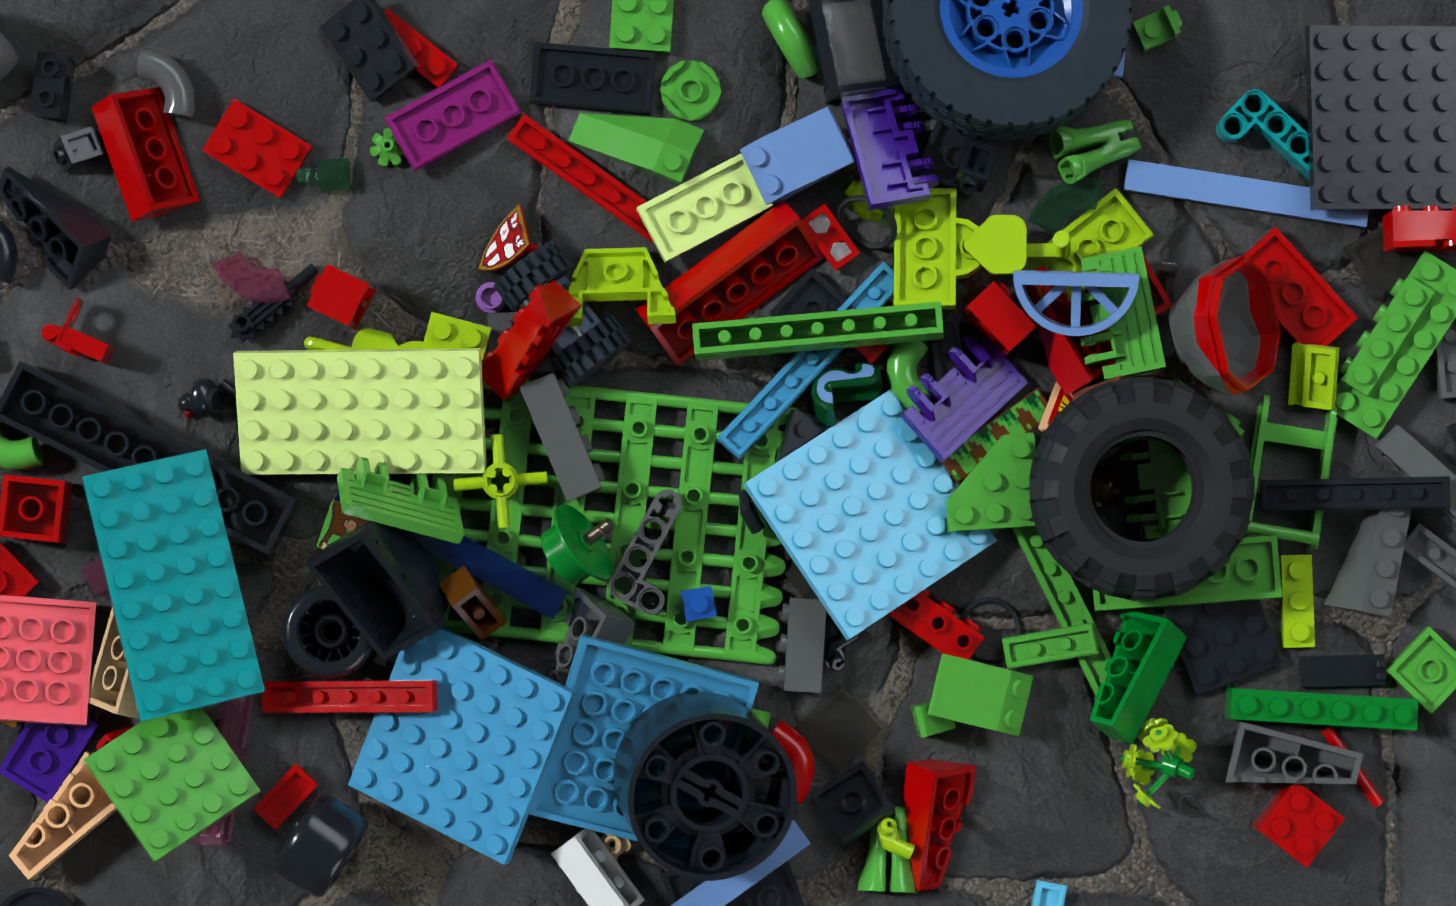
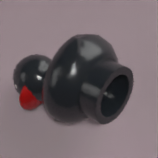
[178,378,227,419]

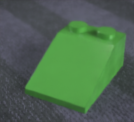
[927,653,1034,736]

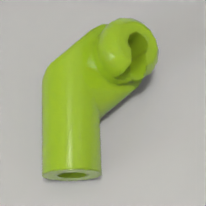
[877,818,915,859]

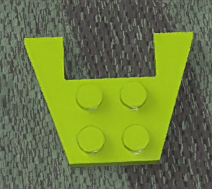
[566,247,676,326]

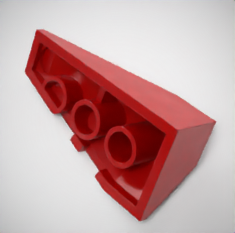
[904,759,976,892]

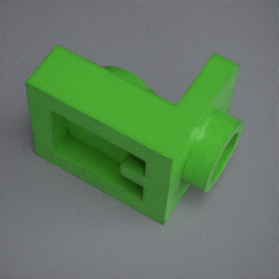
[1131,5,1182,52]

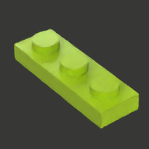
[1279,555,1315,648]

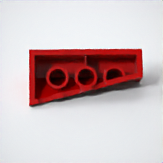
[1382,206,1456,252]
[482,280,582,400]

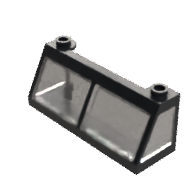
[807,0,900,104]

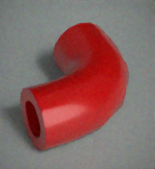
[771,720,815,804]

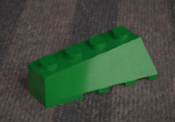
[1090,609,1187,744]

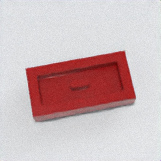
[253,763,319,830]

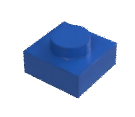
[681,586,717,622]

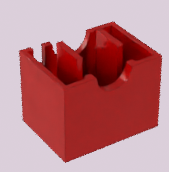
[307,264,376,331]

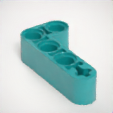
[1216,89,1310,180]

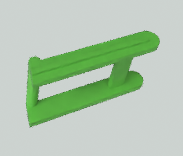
[1244,394,1338,551]

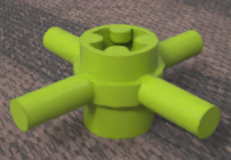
[453,434,548,528]

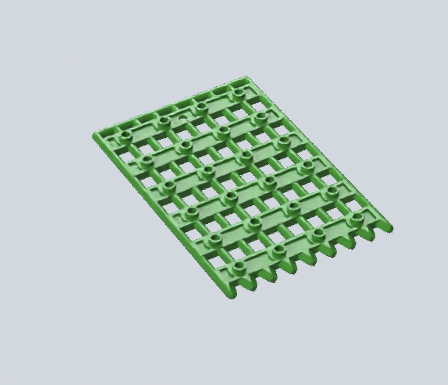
[410,380,800,665]

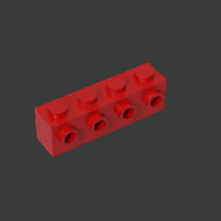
[887,589,985,660]

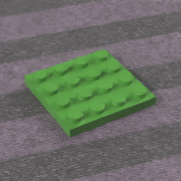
[84,707,261,864]

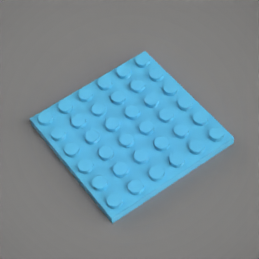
[743,389,997,641]

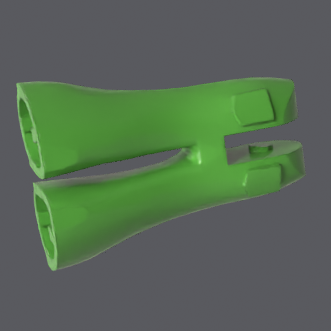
[1049,120,1142,184]
[857,806,917,893]

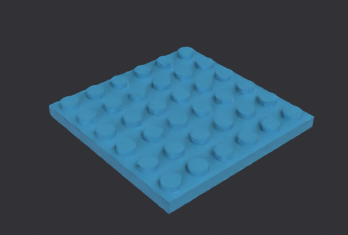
[348,616,577,865]
[529,634,759,848]

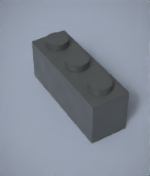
[778,598,826,693]

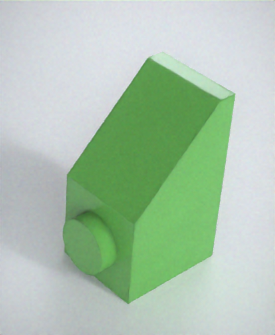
[911,701,956,738]

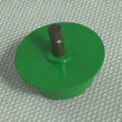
[541,505,615,585]

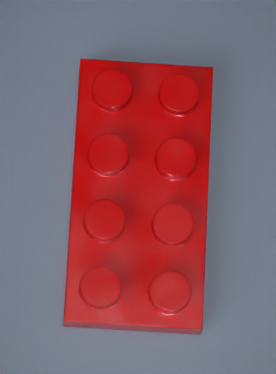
[1243,227,1358,346]

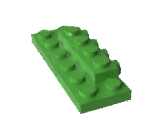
[1335,251,1456,439]

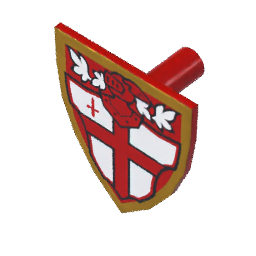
[478,204,539,272]

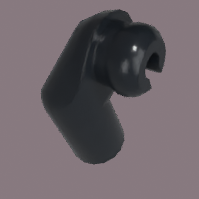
[739,488,765,534]

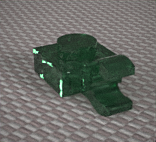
[296,158,352,192]

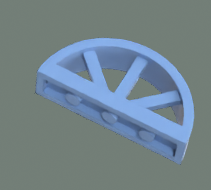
[1013,270,1140,336]

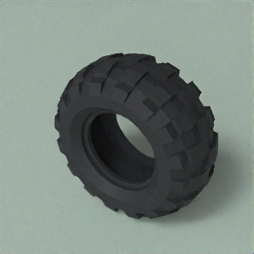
[1029,377,1255,601]

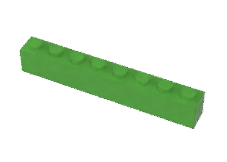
[692,302,944,361]

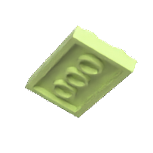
[636,154,773,263]

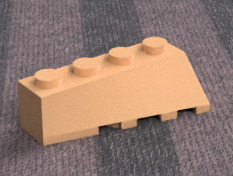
[9,751,117,880]

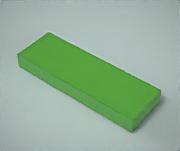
[1002,622,1099,669]

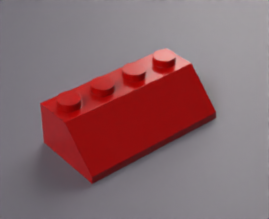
[91,87,200,222]

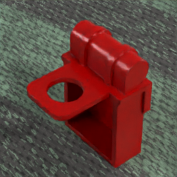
[41,298,115,365]

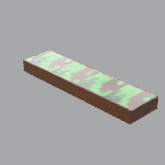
[937,388,1047,483]

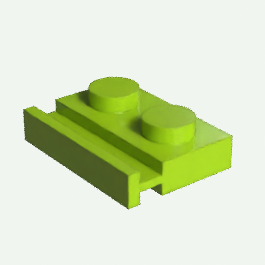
[1288,342,1340,410]

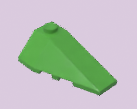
[568,113,704,186]

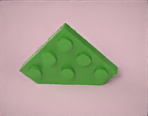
[945,433,1036,532]

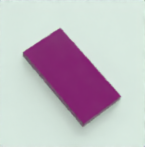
[384,59,521,172]

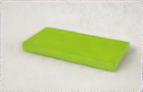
[1024,188,1154,302]

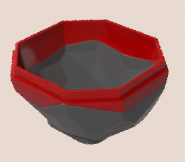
[1169,256,1281,394]

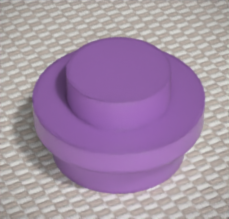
[476,282,506,313]

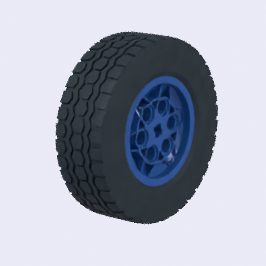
[883,0,1132,141]

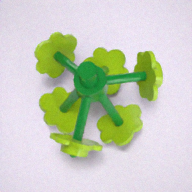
[1120,718,1196,809]

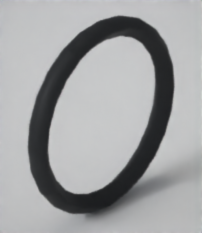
[838,195,897,249]
[959,597,1022,662]

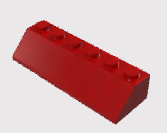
[635,200,824,366]

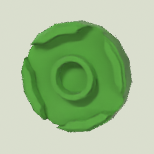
[660,60,721,122]

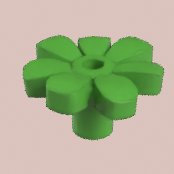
[370,128,405,167]

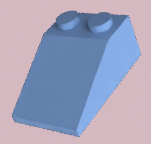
[740,106,856,205]

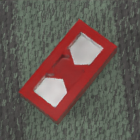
[801,204,860,272]

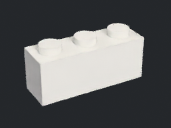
[551,828,644,906]

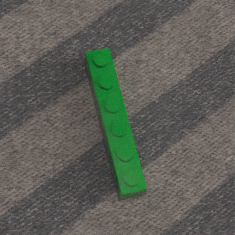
[1225,687,1419,731]

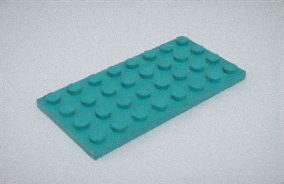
[82,449,265,722]

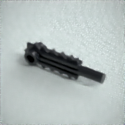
[227,263,319,343]

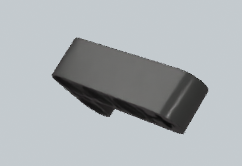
[1374,425,1456,531]
[609,489,682,615]

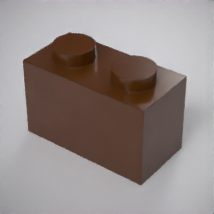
[439,566,507,641]

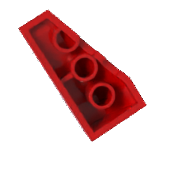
[1025,266,1116,396]

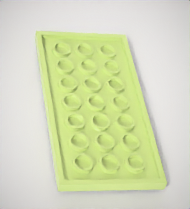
[233,348,487,475]

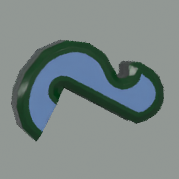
[811,363,882,426]

